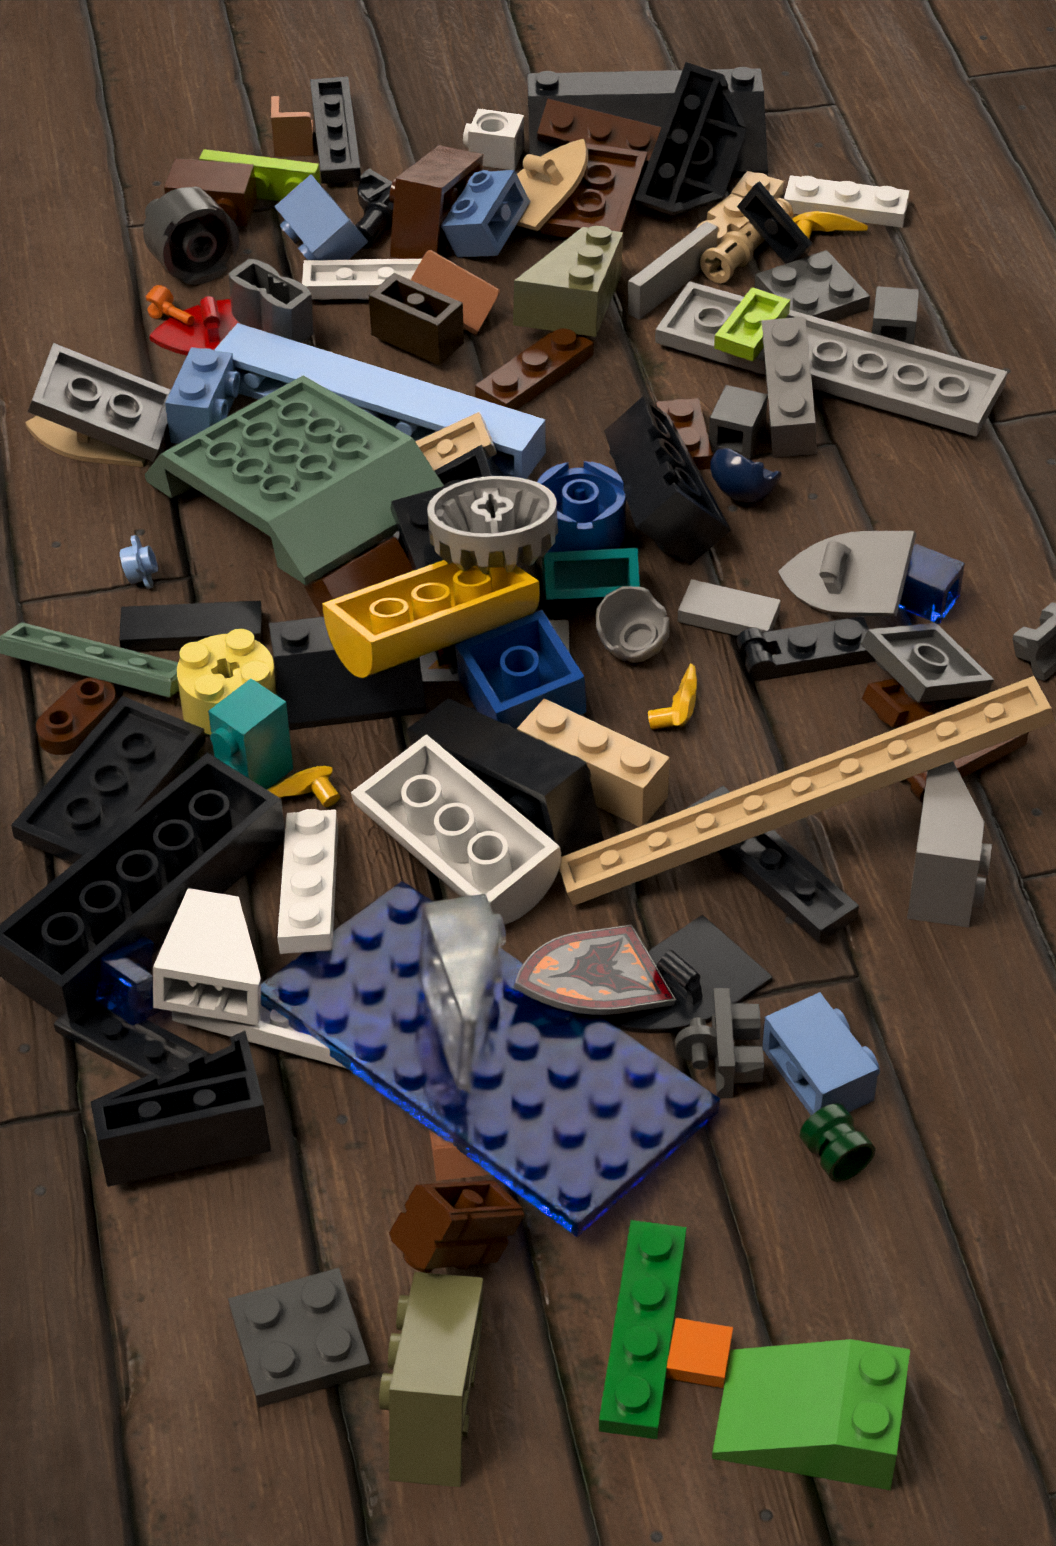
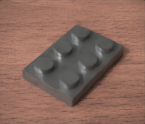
[28,343,171,461]

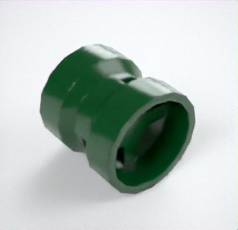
[799,1103,876,1182]

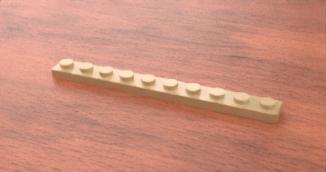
[559,676,1055,906]

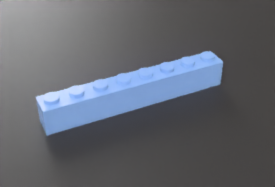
[214,323,546,479]

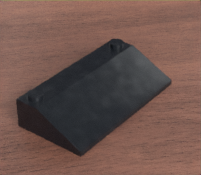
[527,67,768,178]

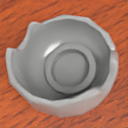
[596,586,669,663]

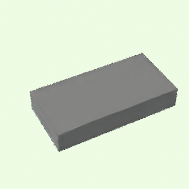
[677,579,781,636]

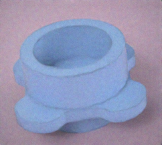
[120,535,158,589]

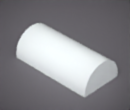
[351,734,561,925]

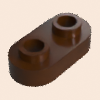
[36,678,117,755]

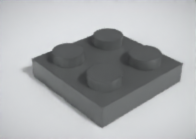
[755,250,870,322]
[861,623,994,703]
[228,1268,371,1408]

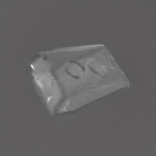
[418,894,506,1096]

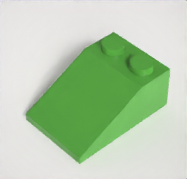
[712,1339,910,1490]

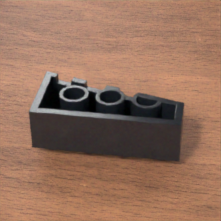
[604,396,731,565]
[407,698,604,871]

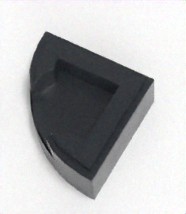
[357,168,392,210]

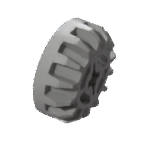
[427,476,558,574]

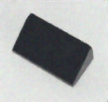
[737,181,813,264]

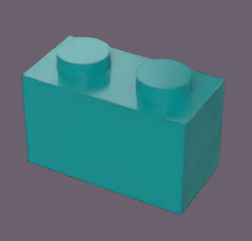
[541,548,640,600]
[208,678,293,789]

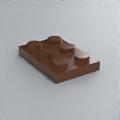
[541,140,647,238]

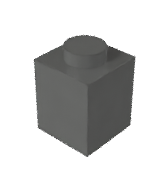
[709,385,768,460]

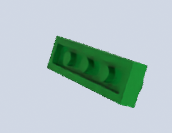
[599,1220,687,1439]

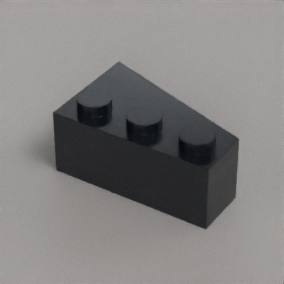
[91,1031,271,1187]

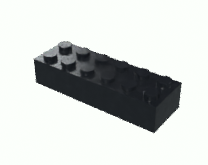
[0,752,285,1023]

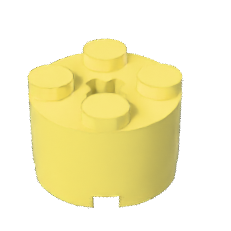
[177,629,277,735]

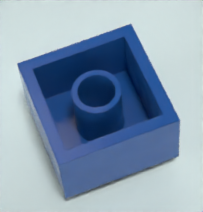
[455,610,586,730]

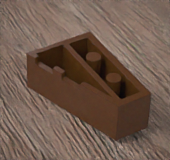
[389,145,484,259]

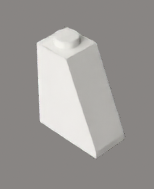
[153,888,261,1026]

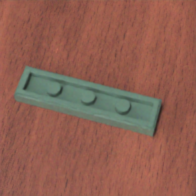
[0,622,179,697]

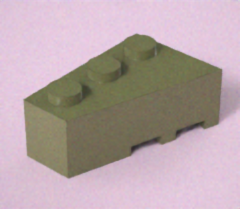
[513,226,623,337]
[379,1272,483,1487]

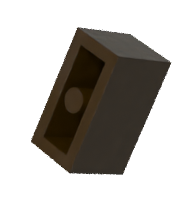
[369,273,464,365]

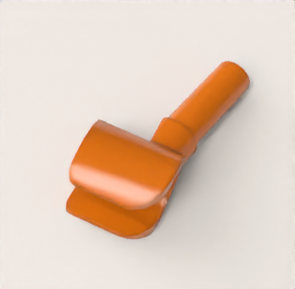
[145,285,194,325]

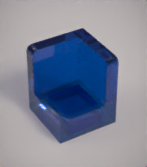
[899,544,965,624]
[96,937,163,1026]

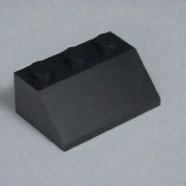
[269,617,426,730]

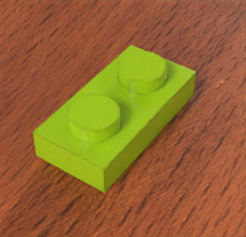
[714,287,790,362]

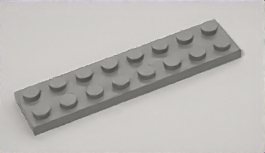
[655,281,1007,437]

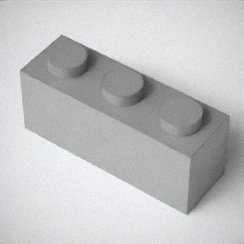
[762,316,817,458]

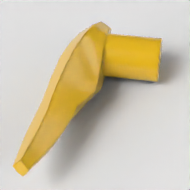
[792,211,868,239]
[648,663,697,730]
[266,766,340,808]

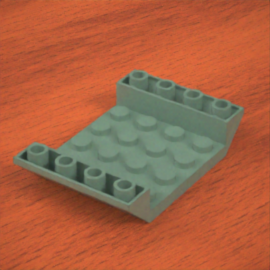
[145,375,444,585]

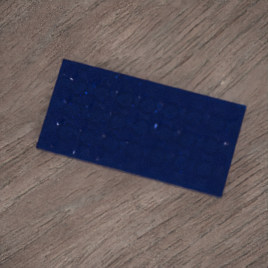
[261,881,720,1237]

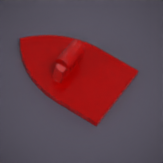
[149,296,241,356]

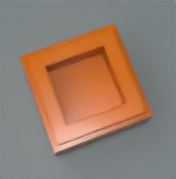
[666,1318,733,1388]

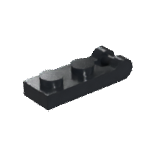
[736,616,876,681]

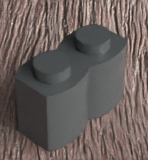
[228,259,313,343]

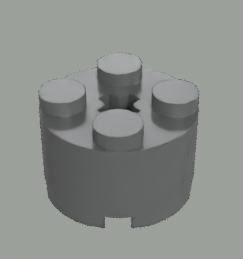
[143,186,239,285]

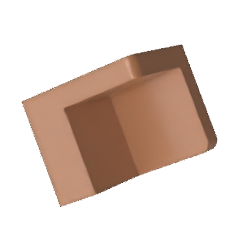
[271,96,314,157]

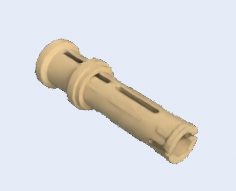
[700,198,794,284]

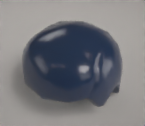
[710,448,782,503]

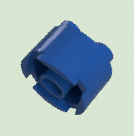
[537,461,626,553]

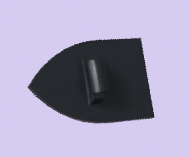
[619,914,772,1034]

